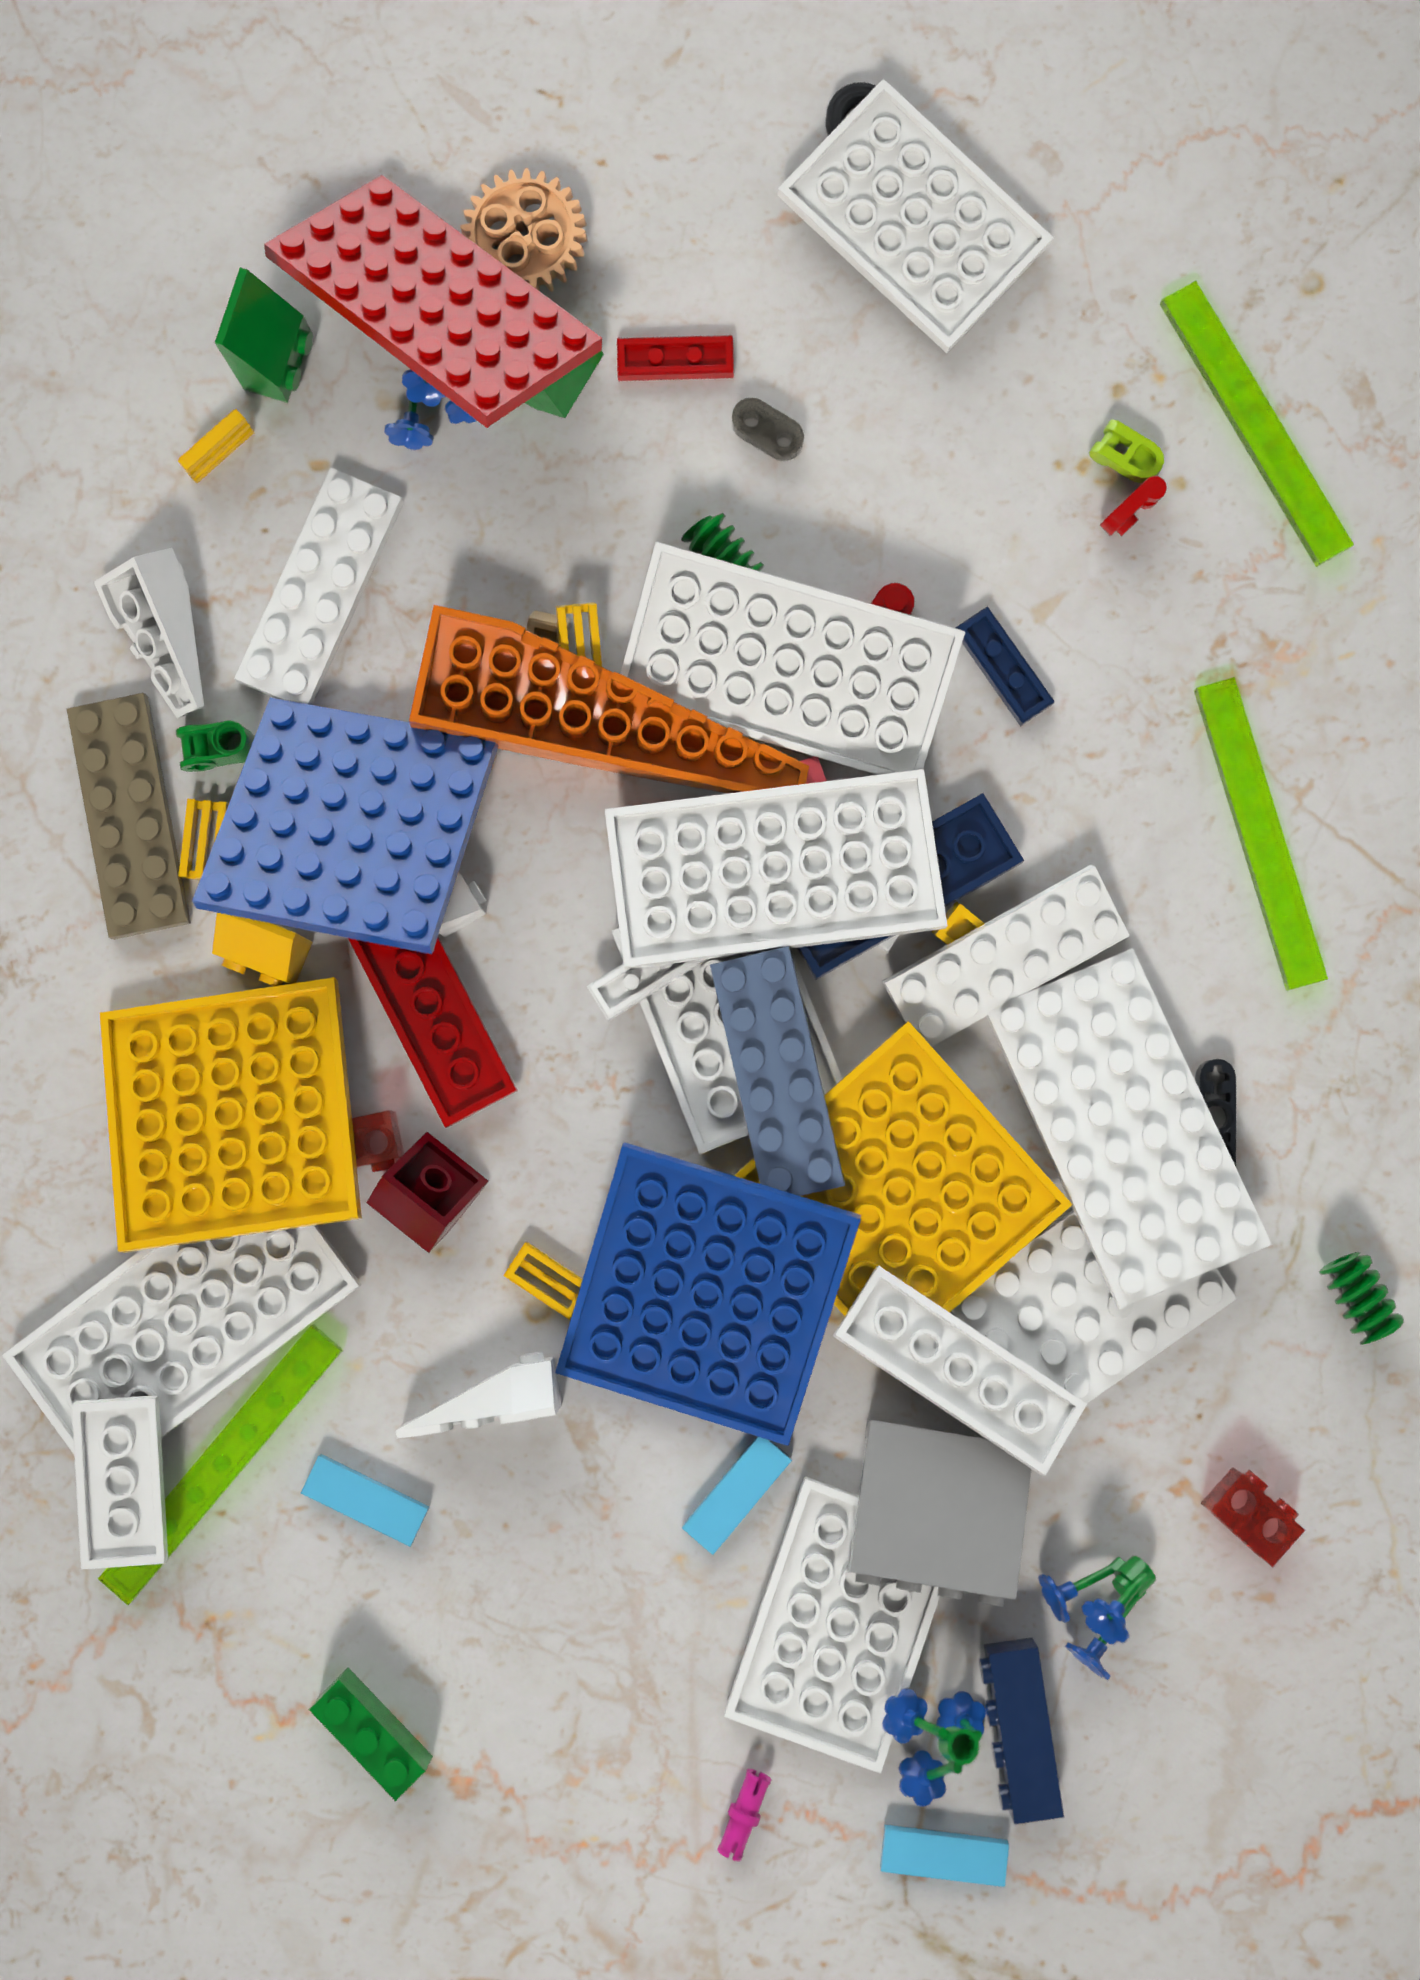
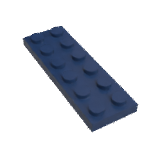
[797,793,1024,980]

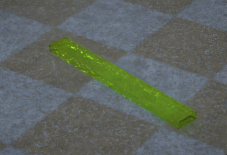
[1160,281,1354,567]
[1194,677,1328,991]
[98,1324,344,1605]

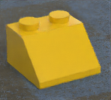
[212,913,313,986]

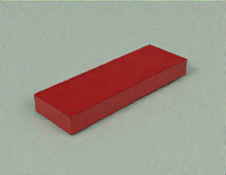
[617,335,734,381]

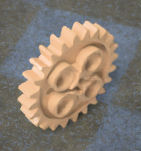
[460,168,587,292]

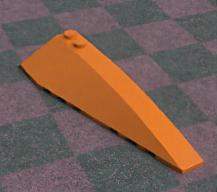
[409,605,809,793]

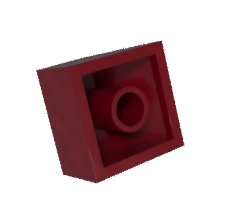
[366,1132,489,1253]

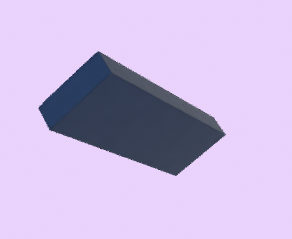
[955,606,1055,727]

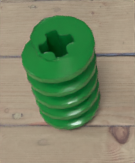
[681,513,764,572]
[1319,1252,1404,1345]

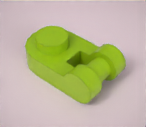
[1089,419,1164,483]

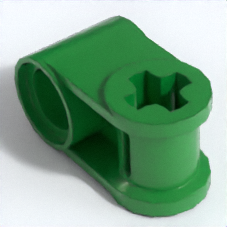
[175,721,255,772]

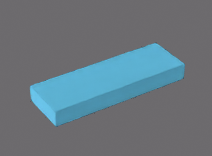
[682,1436,792,1555]
[301,1454,430,1547]
[880,1824,1009,1887]

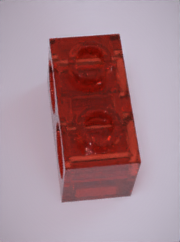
[352,1110,404,1173]
[1200,1467,1305,1568]

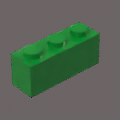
[309,1667,433,1802]

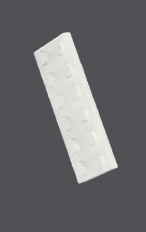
[234,467,404,705]
[882,865,1130,1047]
[833,1266,1087,1476]

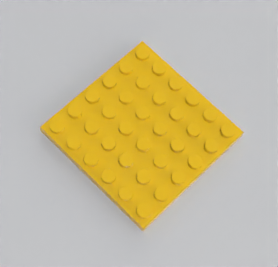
[100,977,362,1253]
[733,1021,1073,1316]

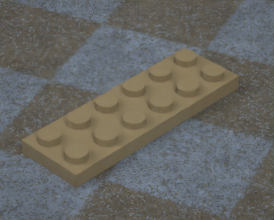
[66,693,191,940]

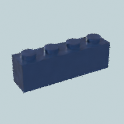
[979,1637,1064,1825]

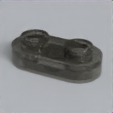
[732,398,804,461]

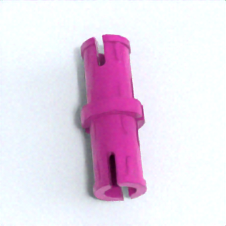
[717,1769,772,1861]

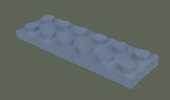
[710,946,845,1196]

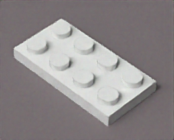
[71,1395,168,1570]

